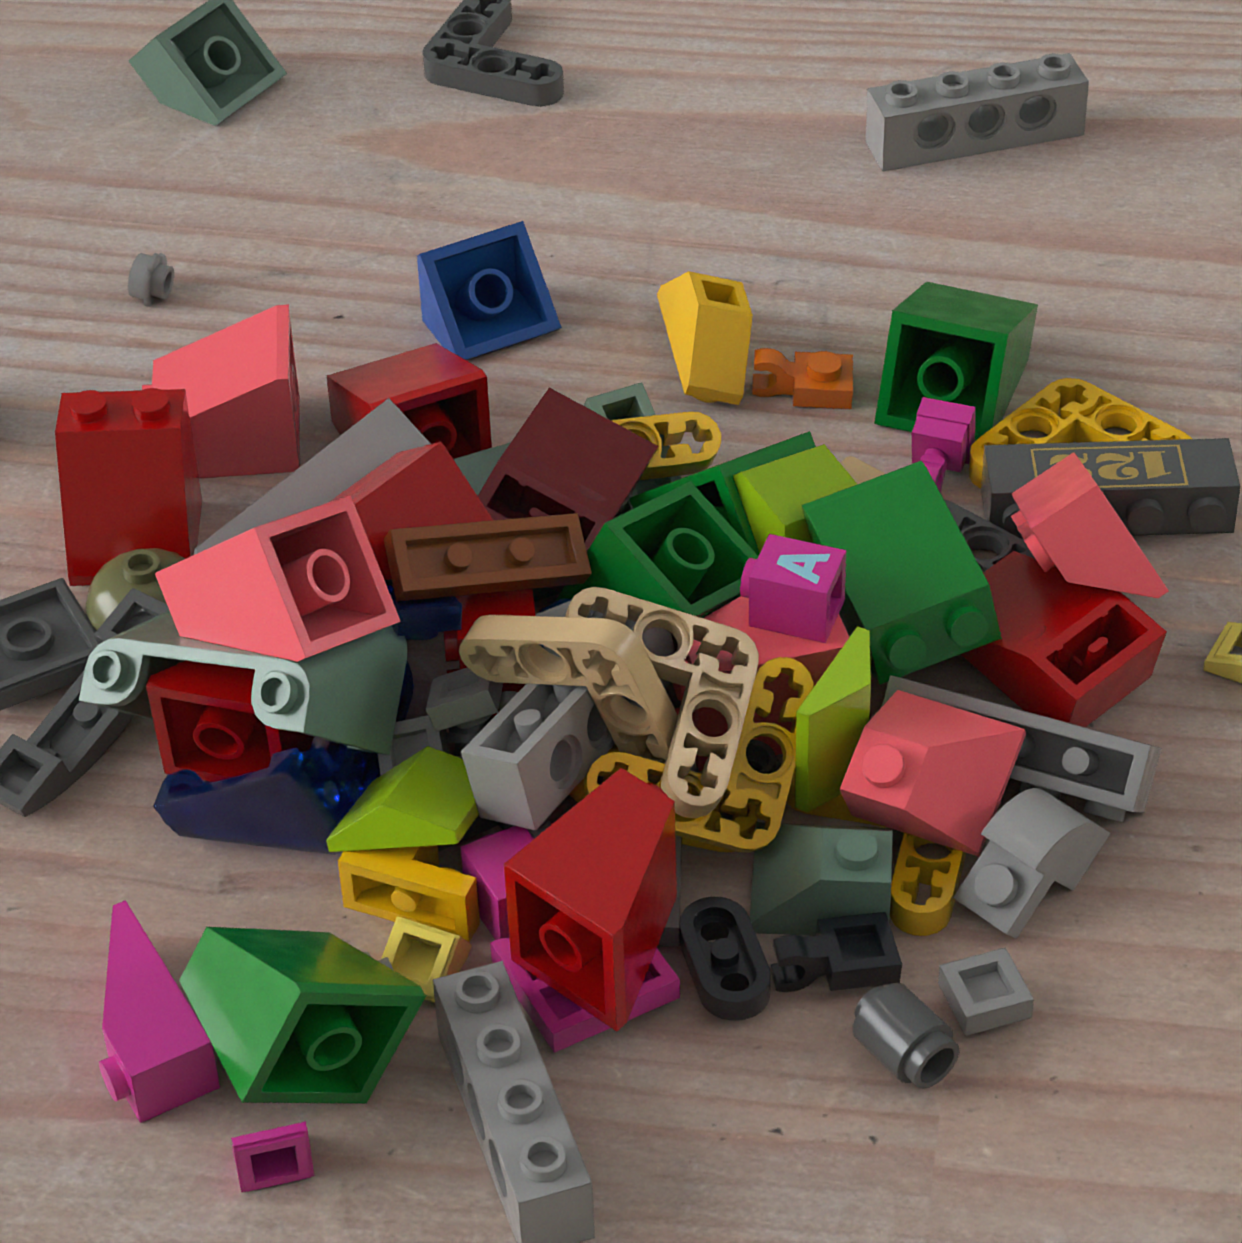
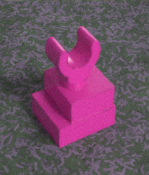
[911,397,976,493]

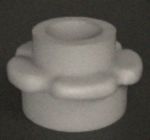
[128,253,174,307]

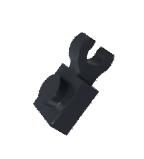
[770,912,902,992]

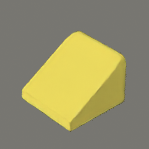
[381,916,472,1003]

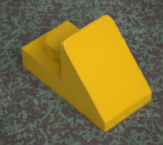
[338,845,480,943]

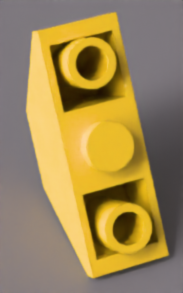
[657,271,753,405]

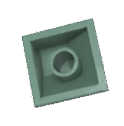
[128,0,287,126]
[750,822,893,936]

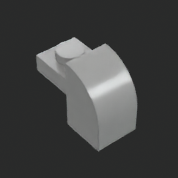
[953,788,1110,939]

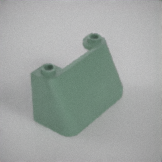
[79,611,407,755]

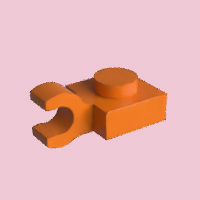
[752,348,853,409]

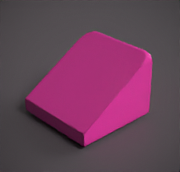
[231,1121,314,1192]

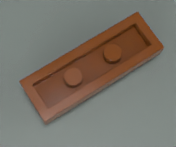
[384,513,592,602]

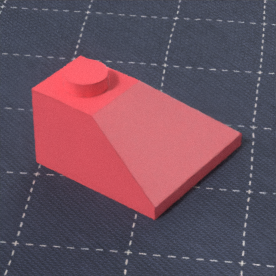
[840,690,1026,857]

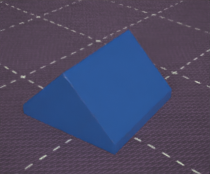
[417,221,562,360]

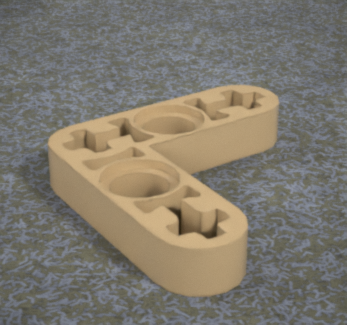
[564,587,759,818]
[459,615,678,783]

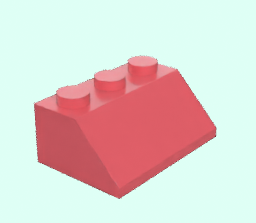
[1011,452,1169,598]

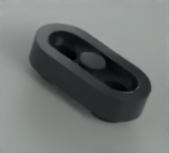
[679,896,771,1021]

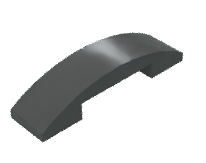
[0,587,169,817]

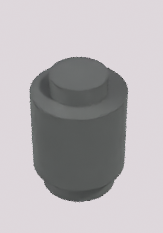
[853,983,960,1089]

